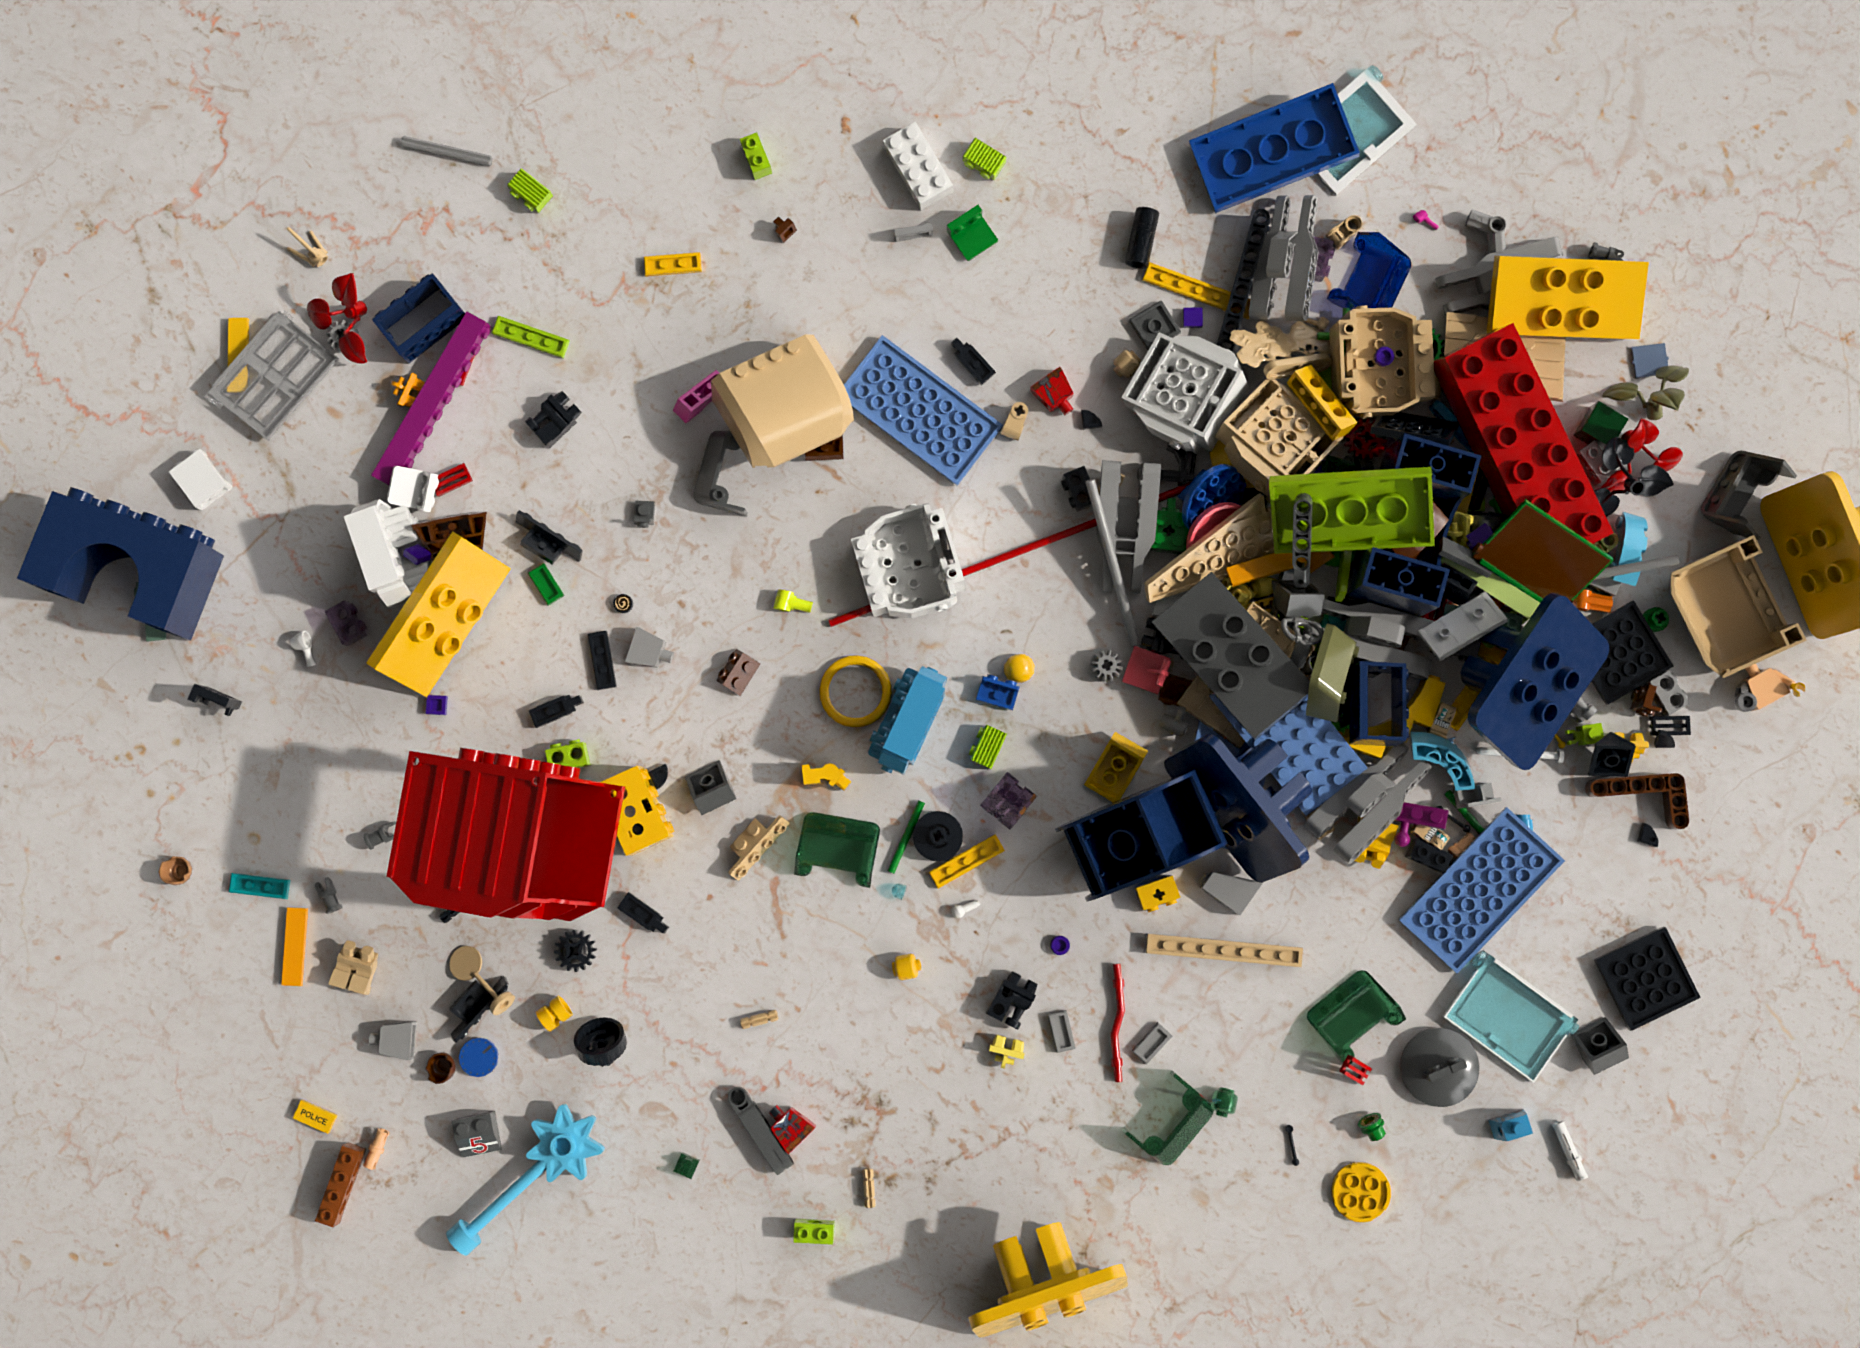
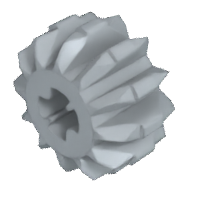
[326,320,359,353]
[1090,650,1123,682]

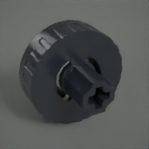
[913,811,963,861]
[574,1017,627,1067]

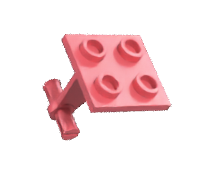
[1122,646,1172,695]

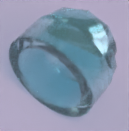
[892,883,907,900]

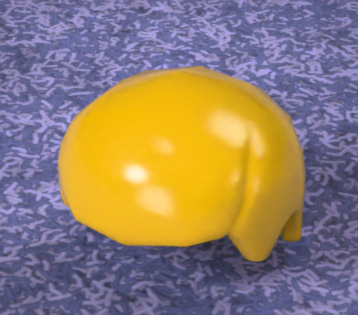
[1004,654,1035,683]

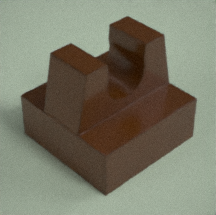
[773,216,797,243]

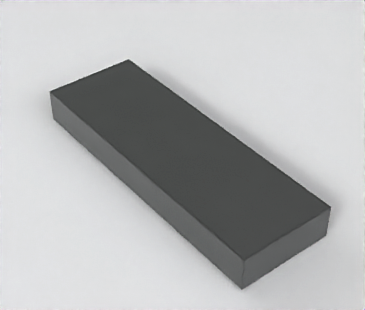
[1438,537,1492,578]

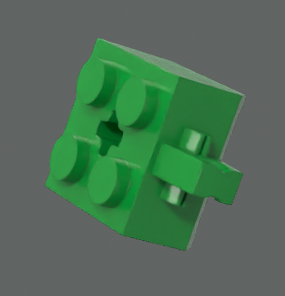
[1149,498,1189,554]

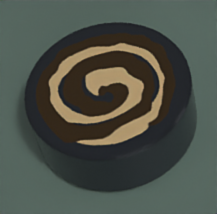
[613,594,634,613]

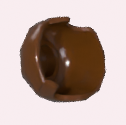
[425,1052,456,1084]

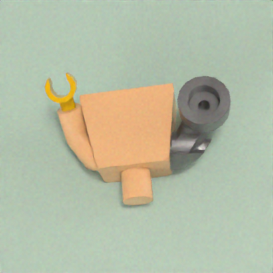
[1734,664,1805,712]

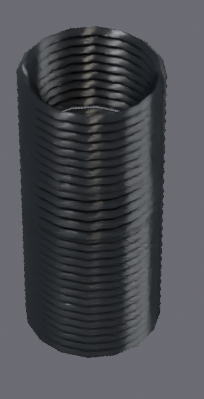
[1125,207,1160,269]

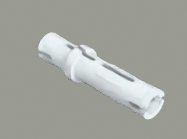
[1552,1121,1588,1181]

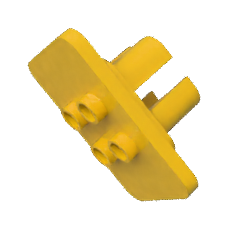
[1760,471,1860,639]
[968,1222,1128,1338]

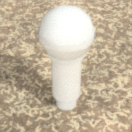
[951,900,980,919]

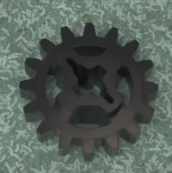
[554,929,597,972]

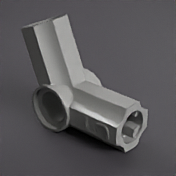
[1465,209,1506,254]

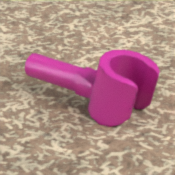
[1413,210,1439,230]

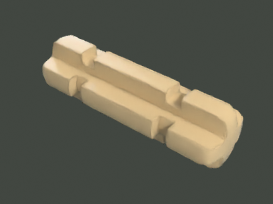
[740,1010,779,1029]
[863,1168,876,1208]

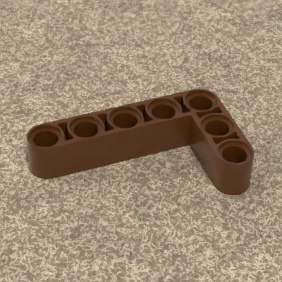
[1585,773,1689,829]

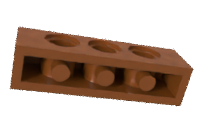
[315,1142,366,1228]

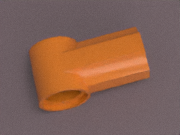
[1574,589,1613,613]

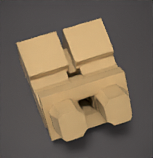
[328,940,378,995]

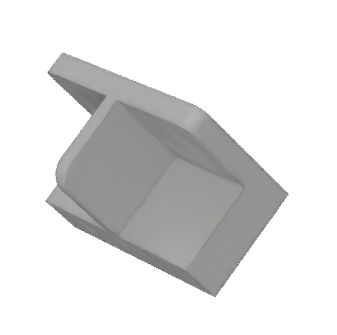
[1453,783,1502,809]

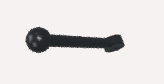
[1436,806,1470,832]
[1285,1125,1300,1166]

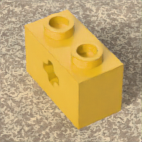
[1135,875,1181,912]

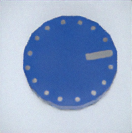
[459,1038,499,1077]

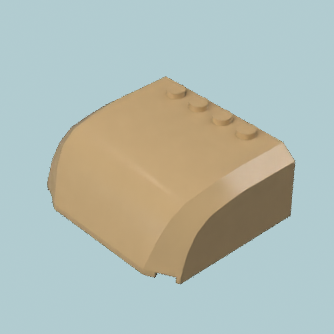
[711,334,854,468]
[1671,535,1807,678]

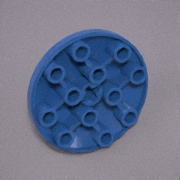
[1177,464,1246,530]

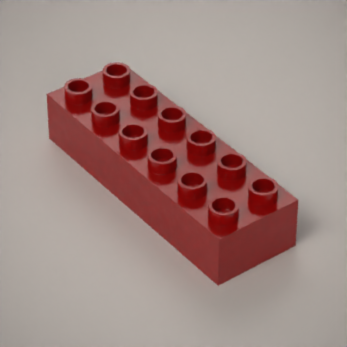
[1434,323,1614,544]

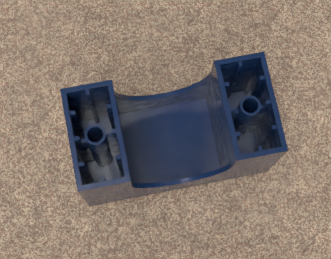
[1345,433,1481,617]
[17,487,224,641]

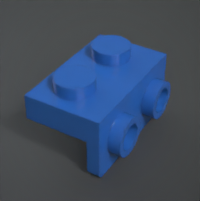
[976,674,1020,711]

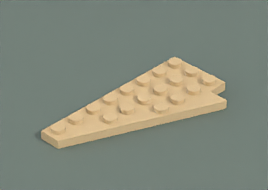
[1144,493,1274,602]

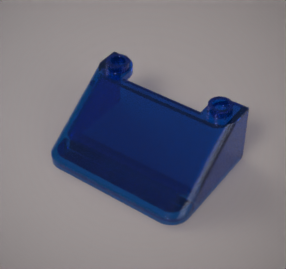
[1327,232,1411,311]

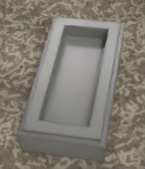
[894,223,933,242]
[1048,1010,1076,1053]
[1132,1022,1172,1065]

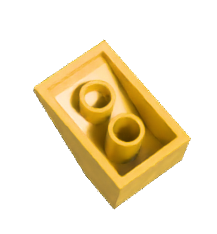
[1084,732,1148,802]

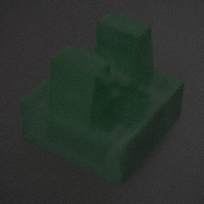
[674,1152,700,1179]

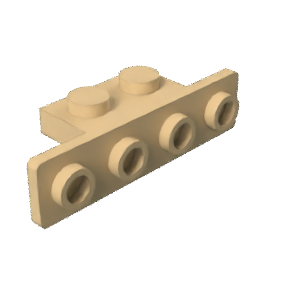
[728,815,790,881]

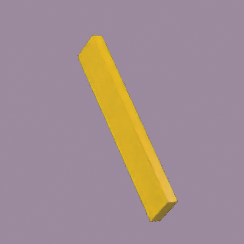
[1142,262,1251,319]

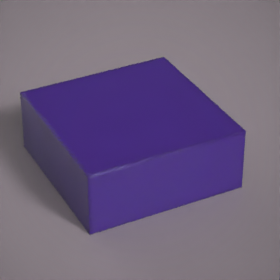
[1183,307,1203,328]
[403,544,432,566]
[426,695,448,715]

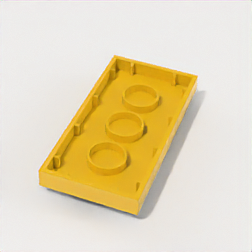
[1487,255,1649,339]
[366,532,511,697]

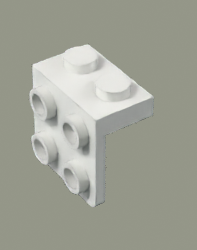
[387,466,438,512]

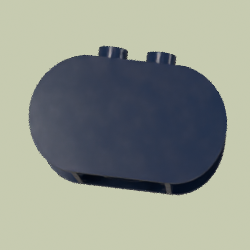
[1055,769,1227,902]

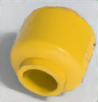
[892,953,921,980]

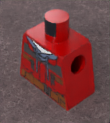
[769,1105,816,1154]

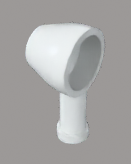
[290,631,316,667]

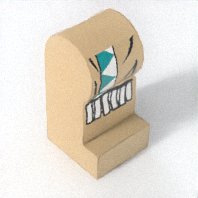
[1427,702,1456,739]
[1409,825,1450,850]

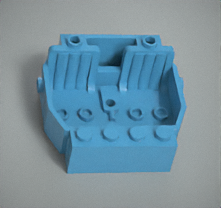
[868,666,947,775]

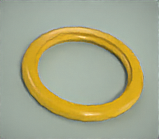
[819,655,892,728]

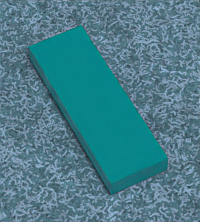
[229,873,290,899]

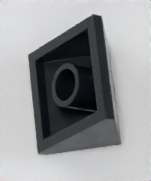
[1588,732,1636,777]

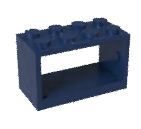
[372,273,465,364]
[1349,661,1409,746]

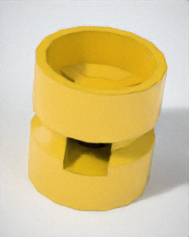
[536,995,573,1032]

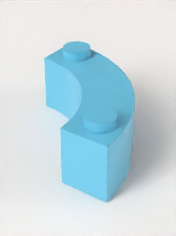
[1610,512,1648,586]
[1410,732,1475,791]

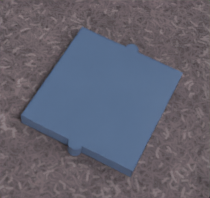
[1631,343,1669,378]

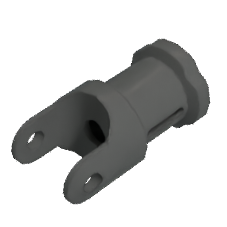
[1588,242,1624,261]
[364,821,396,850]
[315,877,342,914]

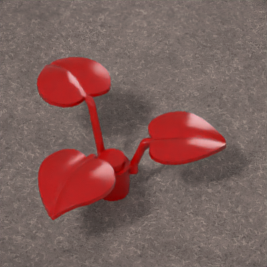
[307,273,367,364]
[1601,418,1683,493]

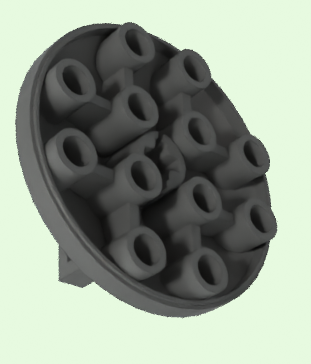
[1400,1028,1479,1107]

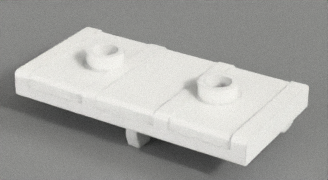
[1418,591,1507,661]

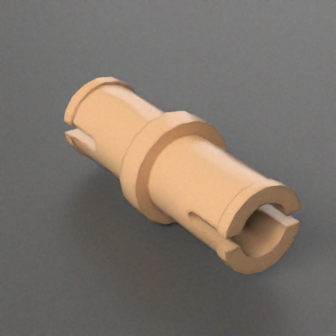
[363,1128,390,1170]

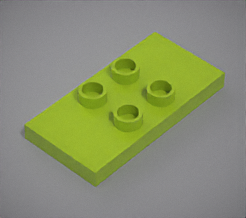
[1269,467,1435,554]

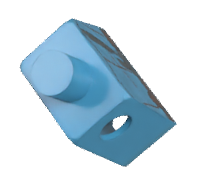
[1488,1109,1533,1141]

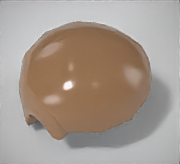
[158,856,192,886]

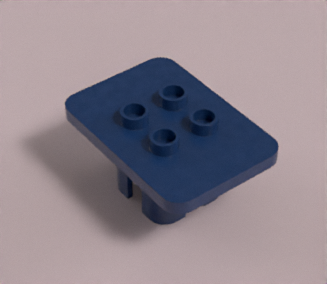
[1461,593,1609,770]
[1164,734,1312,883]

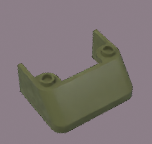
[1306,624,1359,722]

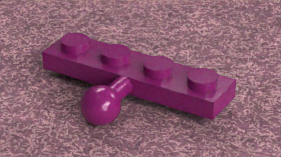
[1367,799,1449,847]

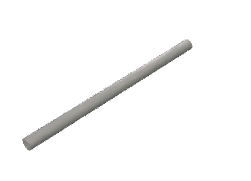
[1085,479,1140,646]

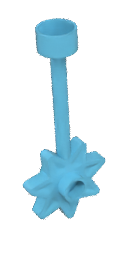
[446,1104,605,1256]

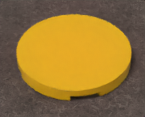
[1331,1162,1391,1222]

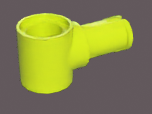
[773,589,813,613]

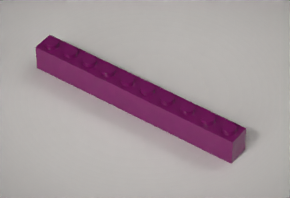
[371,312,491,485]

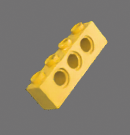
[1287,365,1357,441]

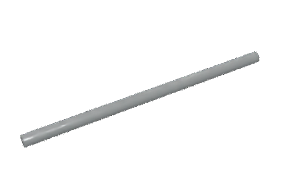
[1465,555,1680,603]

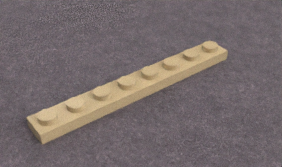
[1146,934,1303,967]

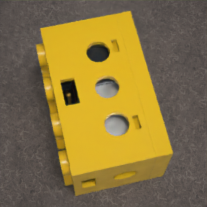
[600,765,675,856]

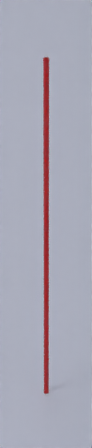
[828,482,1191,627]

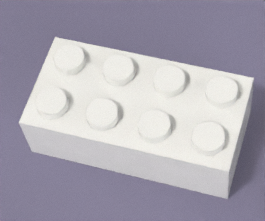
[883,122,953,211]

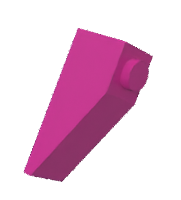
[673,370,719,423]

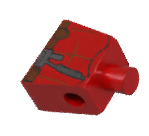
[1030,367,1074,416]

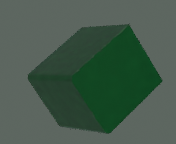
[1573,401,1629,451]

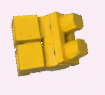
[802,763,851,791]
[1354,815,1398,869]

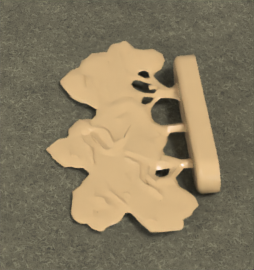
[1230,320,1332,380]

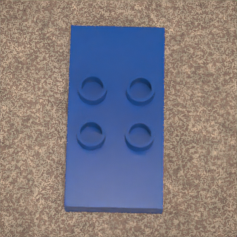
[1189,83,1360,214]

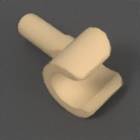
[1303,317,1329,331]

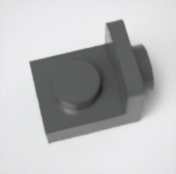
[632,500,655,528]

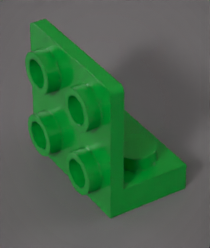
[947,204,998,261]

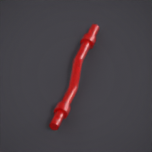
[1110,963,1125,1082]

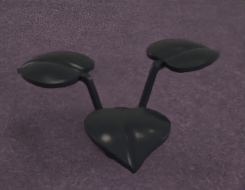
[1594,437,1674,517]

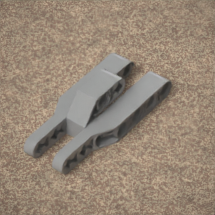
[1249,195,1319,321]
[1435,237,1563,316]
[1096,460,1161,594]
[1302,599,1434,680]
[1304,743,1432,864]

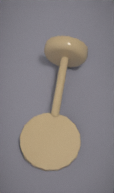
[449,946,515,1015]

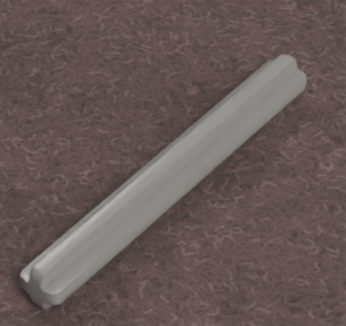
[401,136,493,166]

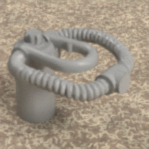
[1281,616,1324,668]

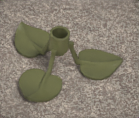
[1602,365,1689,420]

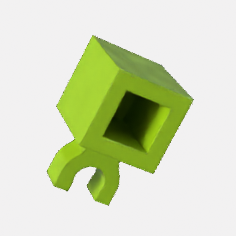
[1565,723,1604,746]

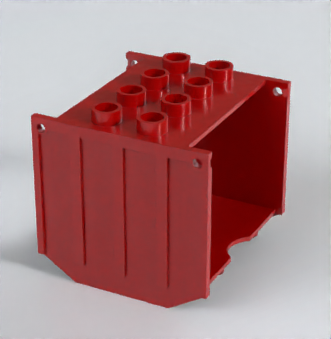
[386,747,625,921]

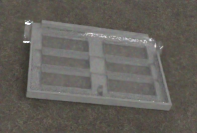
[204,311,339,441]

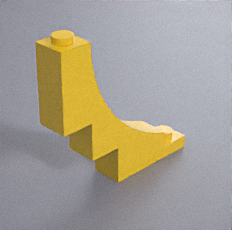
[1338,675,1446,758]

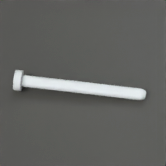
[1477,747,1564,763]

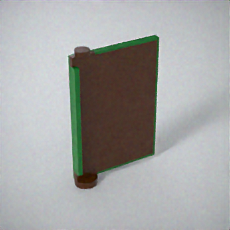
[1473,499,1613,607]

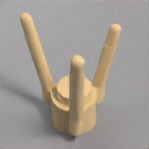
[287,227,328,267]

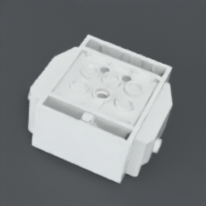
[1121,332,1249,454]
[344,499,430,611]
[851,503,966,619]

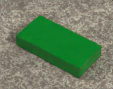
[528,563,565,606]

